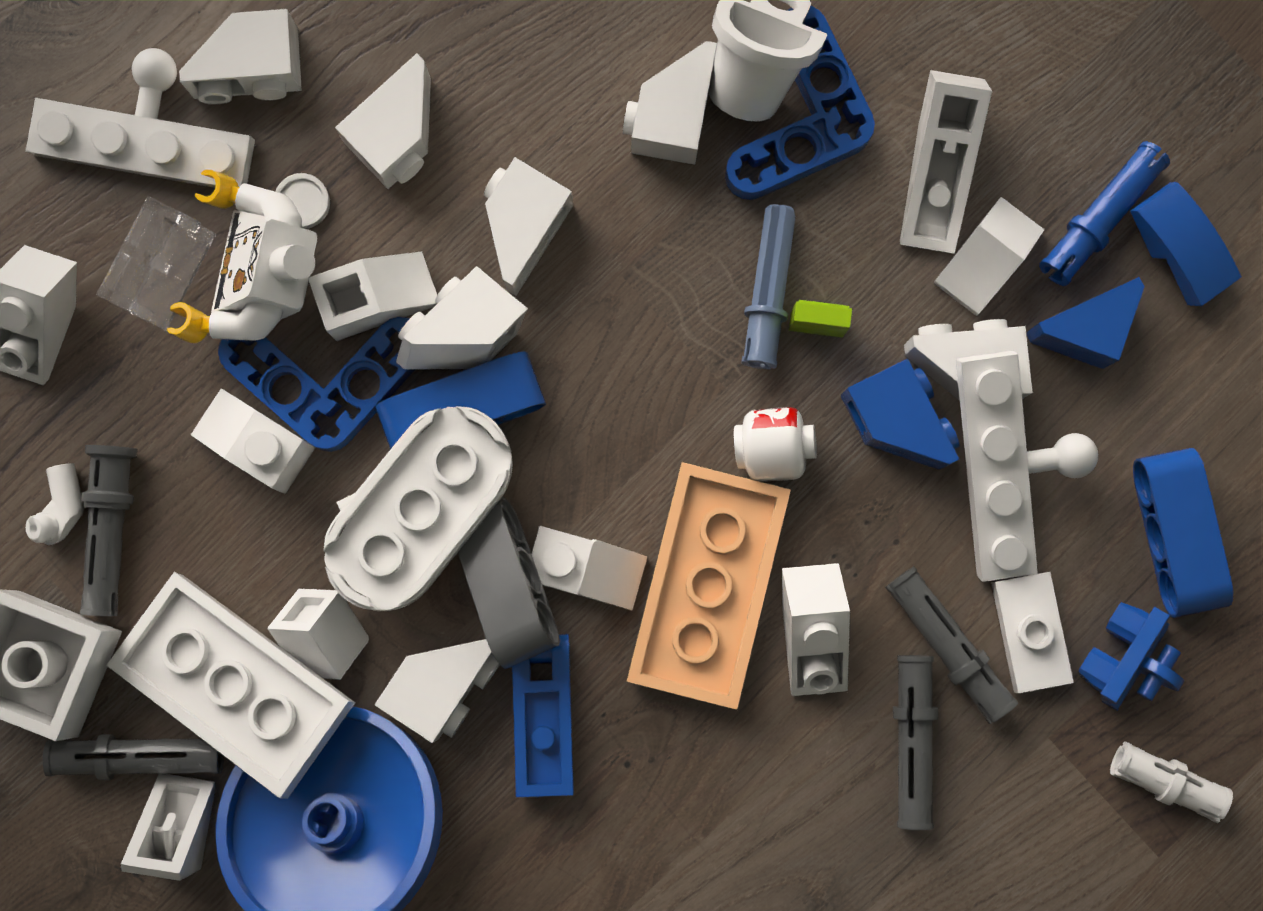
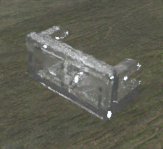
[96,196,216,331]

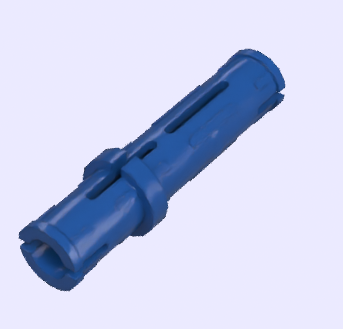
[1039,141,1170,286]

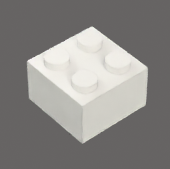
[0,589,122,741]

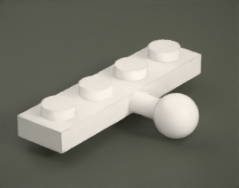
[26,48,255,188]
[956,351,1098,582]

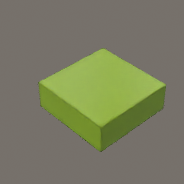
[789,299,852,338]

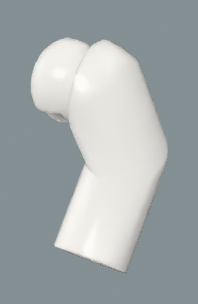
[26,463,84,545]

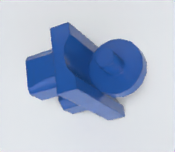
[1078,602,1184,711]

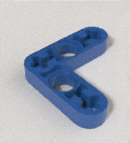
[725,6,875,200]
[218,317,415,452]

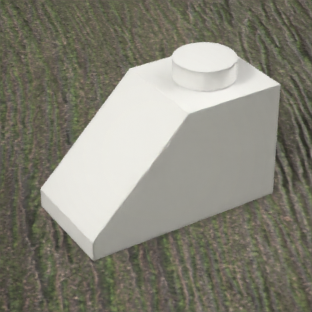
[623,41,717,165]
[335,53,431,189]
[484,157,573,296]
[191,388,316,494]

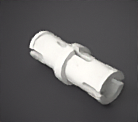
[1110,742,1233,823]

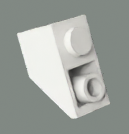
[179,9,302,104]
[0,245,77,385]
[308,251,437,341]
[396,266,528,369]
[904,319,1033,401]
[782,563,850,696]
[375,639,500,743]

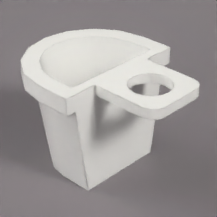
[709,0,827,121]

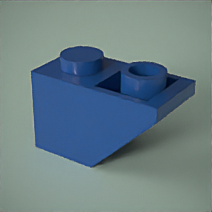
[841,359,960,470]

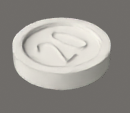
[275,173,330,229]

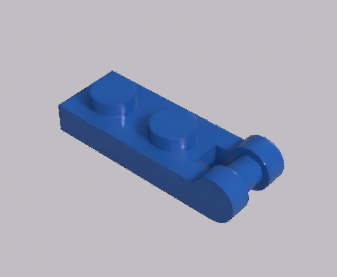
[512,634,574,797]

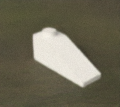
[900,70,992,254]

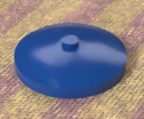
[216,706,443,911]

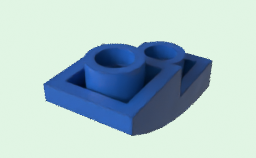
[1130,182,1242,306]

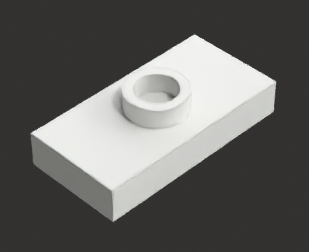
[991,572,1074,693]

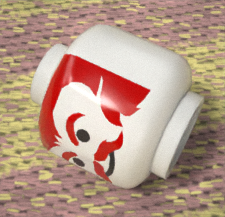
[734,407,817,482]

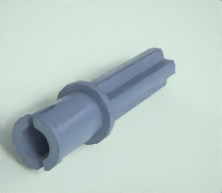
[741,204,796,370]

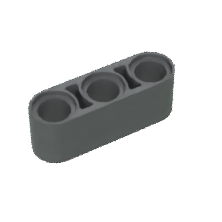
[458,497,560,669]

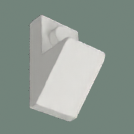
[532,526,647,610]

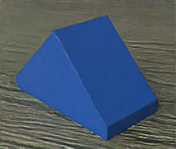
[1026,277,1144,369]

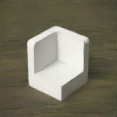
[267,589,369,680]

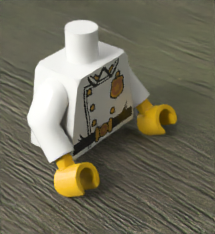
[167,170,317,344]

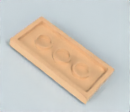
[627,462,791,710]

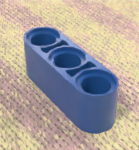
[375,351,546,450]
[1133,448,1233,618]

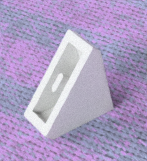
[933,197,1044,316]
[121,774,215,881]

